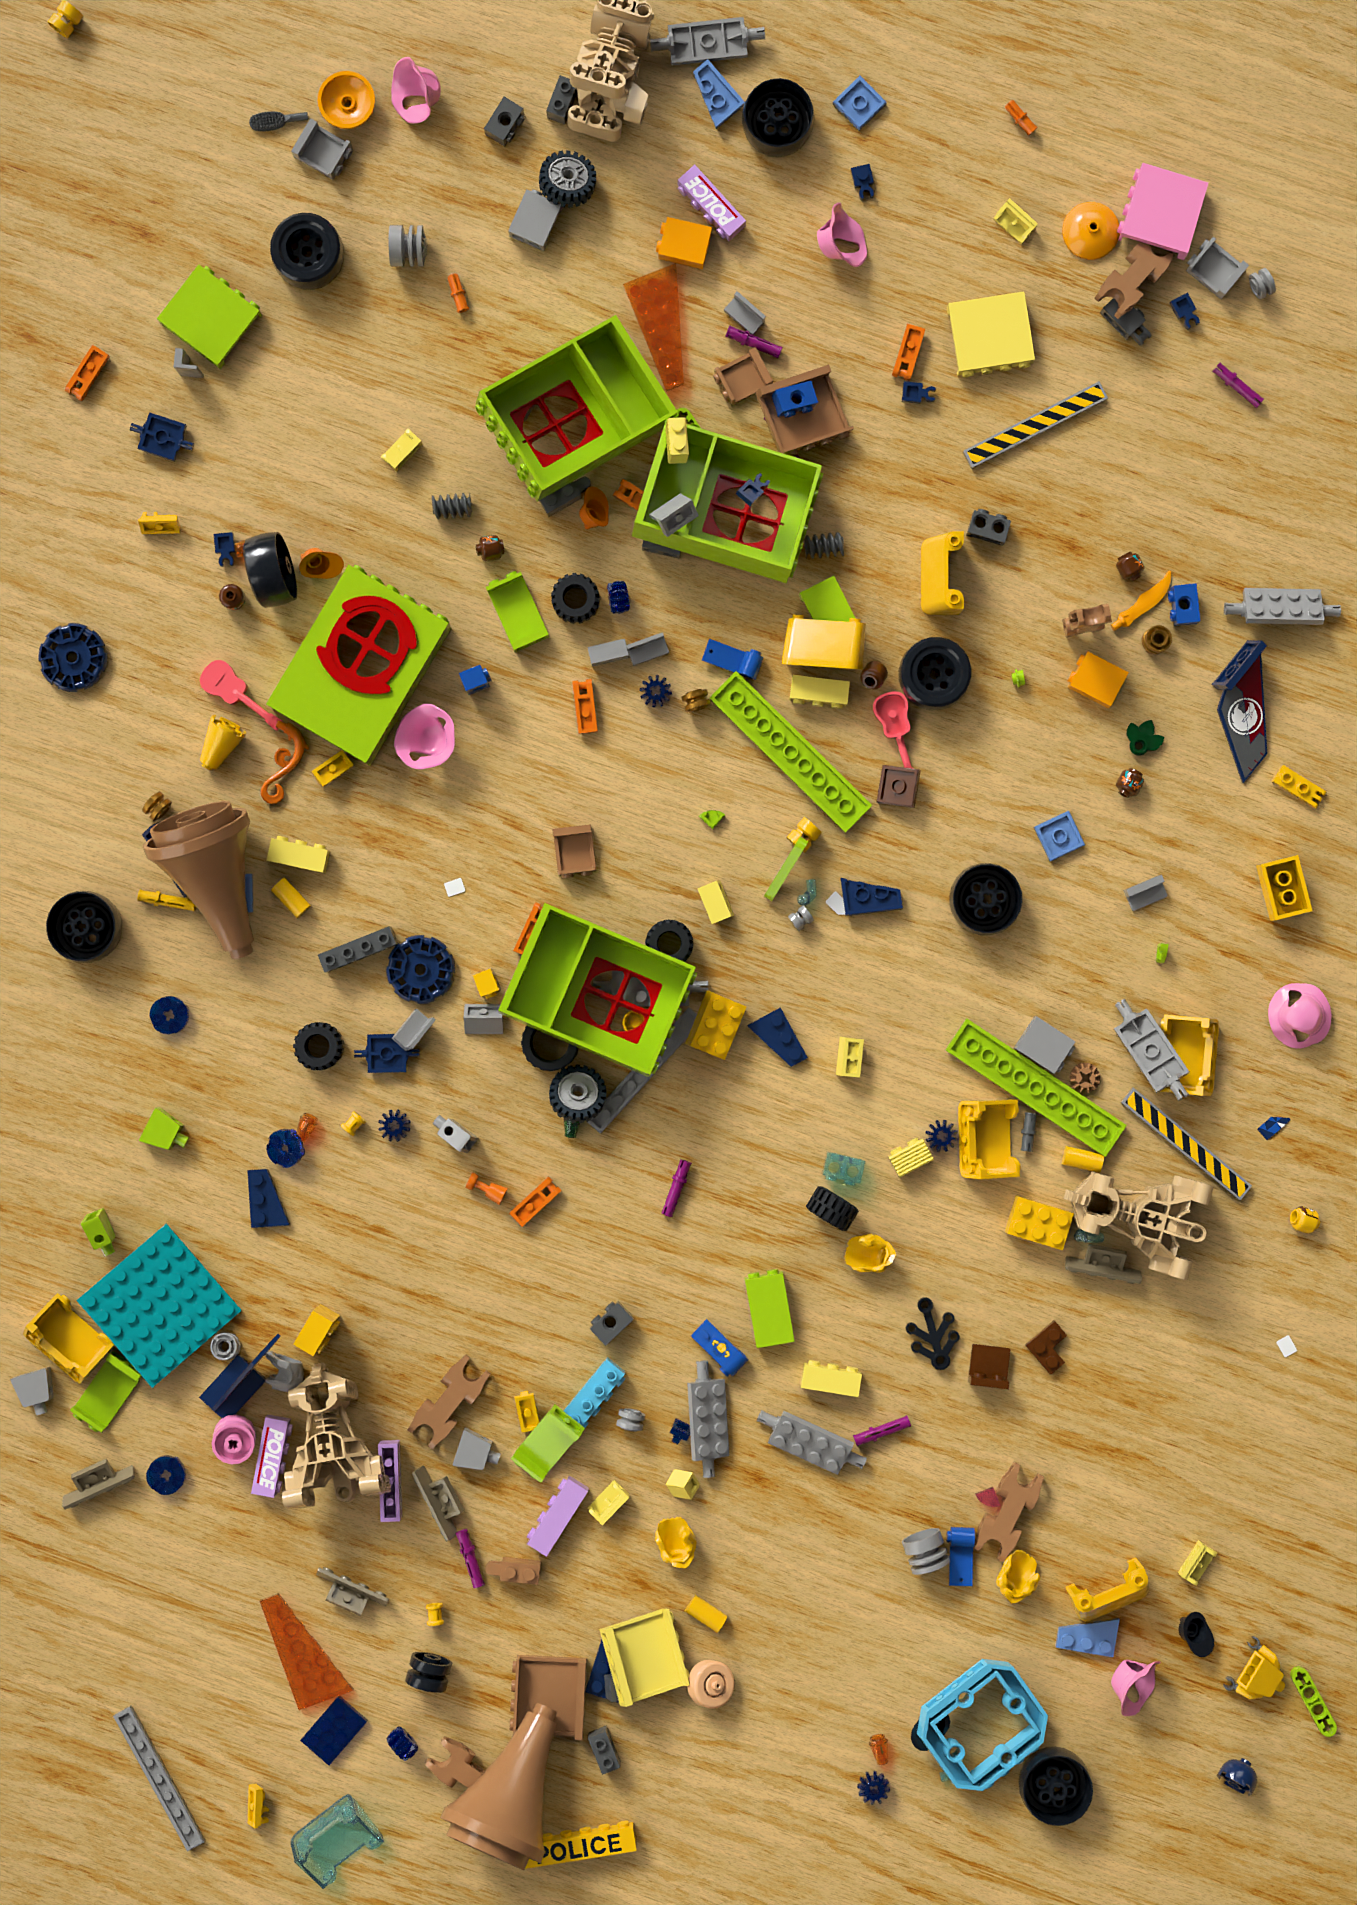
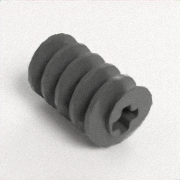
[432,493,472,520]
[804,532,844,559]

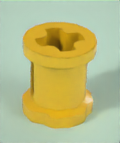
[341,1111,366,1136]
[426,1603,444,1626]

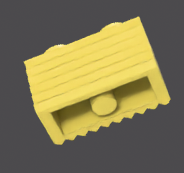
[665,417,689,464]
[888,1138,934,1178]

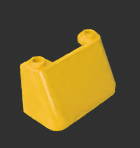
[921,531,964,615]
[782,615,866,670]
[1160,1015,1219,1096]
[958,1099,1021,1179]
[23,1293,115,1384]
[1065,1558,1149,1621]

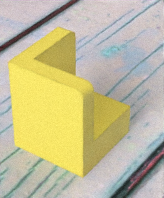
[666,1469,700,1500]

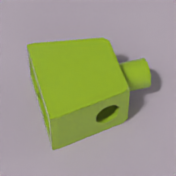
[139,1107,189,1150]
[81,1208,115,1256]

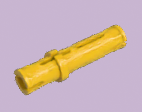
[137,889,196,912]

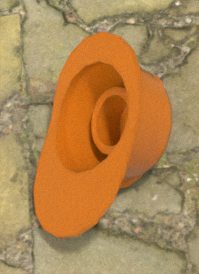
[579,486,609,530]
[299,548,344,579]

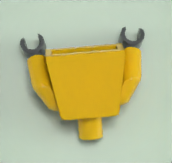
[1223,1636,1285,1700]

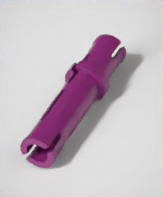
[725,325,783,359]
[1212,362,1264,408]
[661,1159,692,1217]
[853,1415,911,1447]
[456,1529,485,1588]

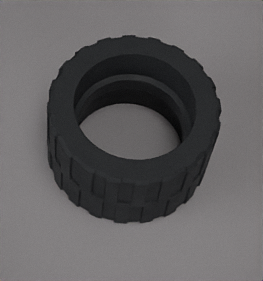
[521,1026,579,1071]

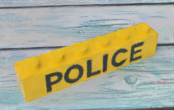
[525,1821,637,1869]

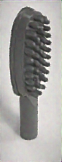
[249,111,309,131]

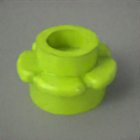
[1012,669,1025,688]

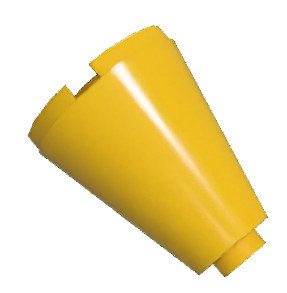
[200,715,247,771]

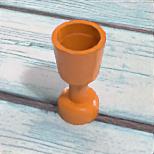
[465,1172,508,1205]

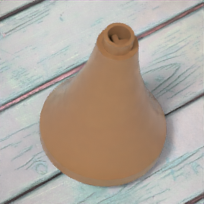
[143,801,254,959]
[440,1703,557,1870]

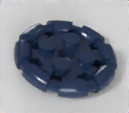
[38,623,108,692]
[386,935,455,1004]

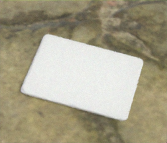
[444,878,465,897]
[1276,1335,1297,1357]

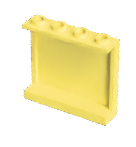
[947,292,1035,377]
[599,1608,690,1707]

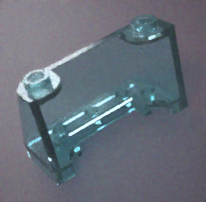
[291,1794,384,1889]

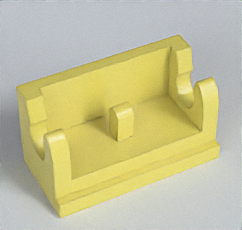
[993,198,1038,245]
[381,429,423,472]
[698,880,734,924]
[836,1037,864,1078]
[588,1480,630,1525]
[1178,1540,1217,1586]

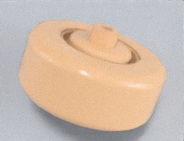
[687,1659,734,1709]

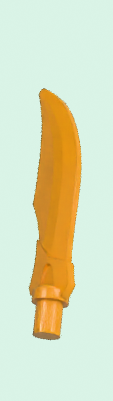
[1110,571,1171,631]

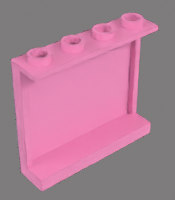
[1117,163,1208,260]

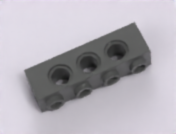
[318,926,398,973]

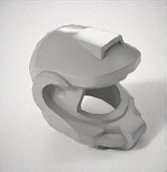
[265,1351,304,1392]

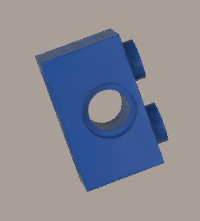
[771,381,818,418]
[1168,583,1200,626]
[459,665,492,695]

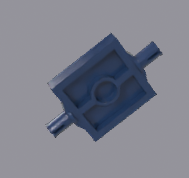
[130,412,194,462]
[354,1034,420,1073]

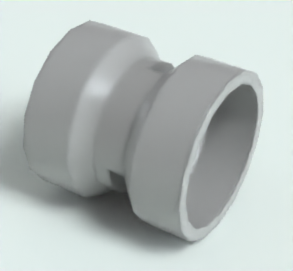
[788,905,814,931]

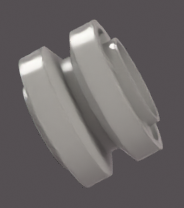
[1249,268,1276,299]
[210,1333,241,1360]
[616,1408,646,1432]

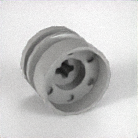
[389,225,427,267]
[902,1528,950,1575]

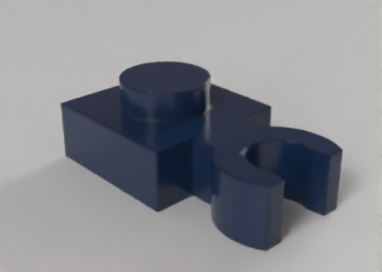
[850,164,874,201]
[1170,292,1200,330]
[902,381,936,404]
[736,473,770,507]
[213,532,236,567]

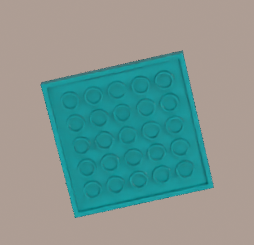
[76,1224,242,1388]

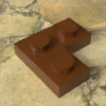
[1025,1320,1067,1375]

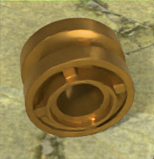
[1142,625,1172,654]
[681,689,711,712]
[142,791,172,822]

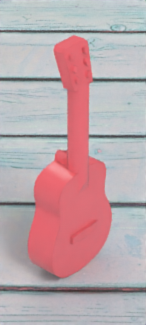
[200,660,283,731]
[873,691,914,769]

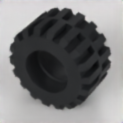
[551,573,600,624]
[645,919,693,962]
[293,1022,344,1070]
[806,1186,859,1231]

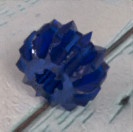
[607,581,630,614]
[640,675,672,708]
[378,1109,411,1142]
[925,1120,958,1152]
[386,1726,418,1761]
[857,1770,890,1805]

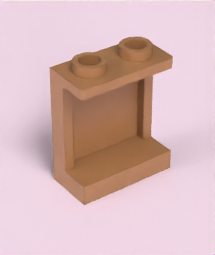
[713,347,773,406]
[552,824,596,879]

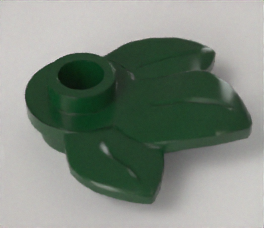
[1126,720,1164,756]

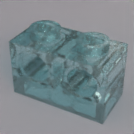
[822,1151,865,1186]

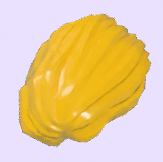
[844,1234,896,1273]
[655,1517,697,1568]
[996,1550,1040,1604]

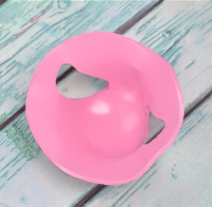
[391,57,441,123]
[817,202,867,267]
[394,704,455,769]
[1268,983,1332,1048]
[1111,1659,1161,1716]

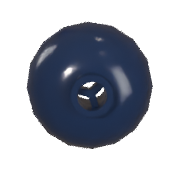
[1217,1758,1257,1796]

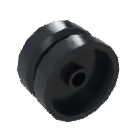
[405,1652,453,1693]

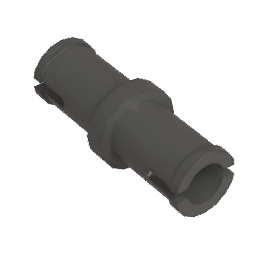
[1020,1112,1037,1152]

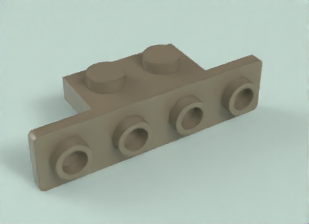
[1065,1244,1142,1284]
[62,1459,135,1510]
[412,1466,464,1542]
[316,1567,389,1616]

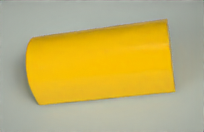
[271,878,312,919]
[1061,1146,1104,1173]
[685,1594,727,1633]

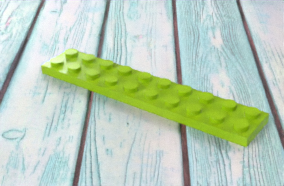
[709,671,872,833]
[945,1018,1127,1157]

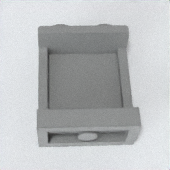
[291,118,353,180]
[508,189,562,251]
[1186,237,1249,299]
[1014,1016,1075,1074]

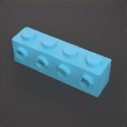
[563,1357,626,1428]

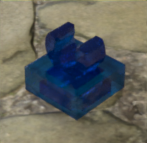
[669,1418,690,1445]

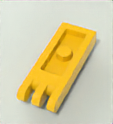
[1272,765,1327,809]

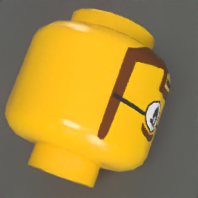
[1290,1206,1320,1234]

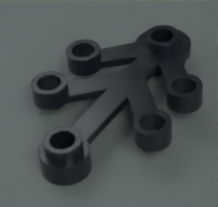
[905,1297,960,1370]

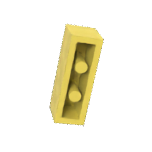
[789,675,850,709]
[266,836,330,873]
[800,1360,862,1397]

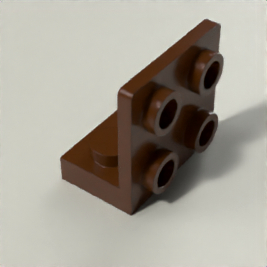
[968,1344,1011,1389]

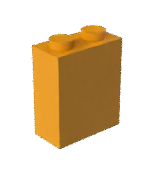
[656,217,712,269]
[1067,651,1129,708]

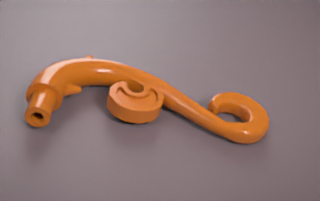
[260,720,309,804]

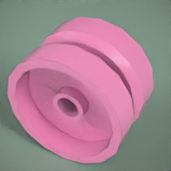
[212,1414,256,1464]

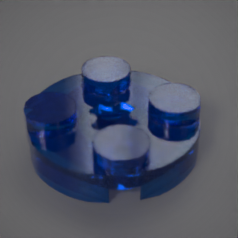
[149,996,189,1034]
[266,1129,305,1168]
[146,1455,186,1495]

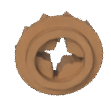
[1070,1063,1100,1093]

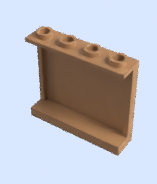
[755,365,854,456]
[509,1655,587,1740]

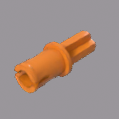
[1005,100,1038,136]
[447,273,469,313]

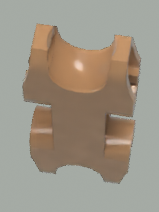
[1094,242,1175,319]
[1062,603,1112,638]
[407,1354,491,1449]
[974,1461,1044,1562]
[425,1736,485,1788]

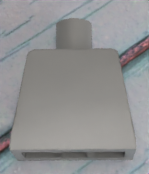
[433,1115,479,1153]
[10,1367,54,1415]
[453,1427,501,1470]

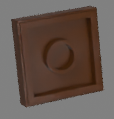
[876,765,921,808]

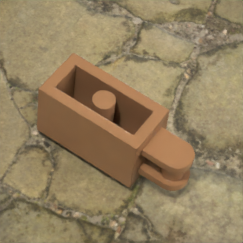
[486,1557,541,1585]

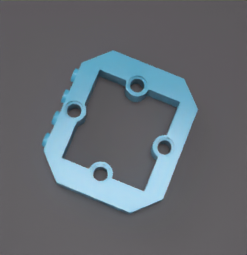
[917,1659,1048,1791]

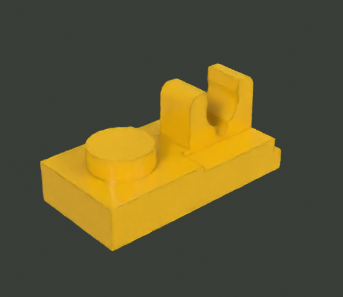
[138,512,180,534]
[311,750,354,787]
[514,1391,540,1433]
[247,1784,269,1829]

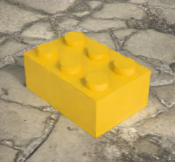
[1256,855,1313,921]
[685,990,747,1060]
[1005,1195,1074,1250]
[293,1304,340,1356]

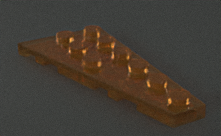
[623,263,684,392]
[260,1593,354,1710]

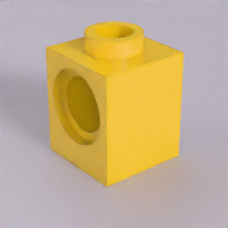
[472,969,500,999]

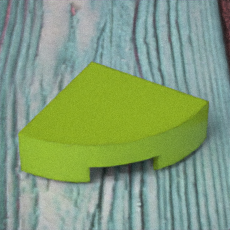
[698,810,725,829]
[1156,943,1169,963]

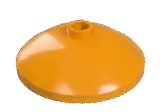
[317,71,375,129]
[1062,202,1120,260]

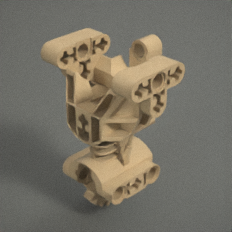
[568,0,654,142]
[1064,1171,1214,1280]
[282,1363,391,1510]

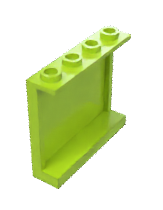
[157,264,262,370]

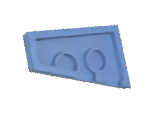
[693,59,745,129]
[1055,1618,1120,1657]

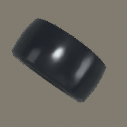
[742,78,814,157]
[270,213,344,290]
[243,532,297,608]
[898,637,972,710]
[949,863,1023,936]
[46,891,122,963]
[1019,1746,1093,1826]

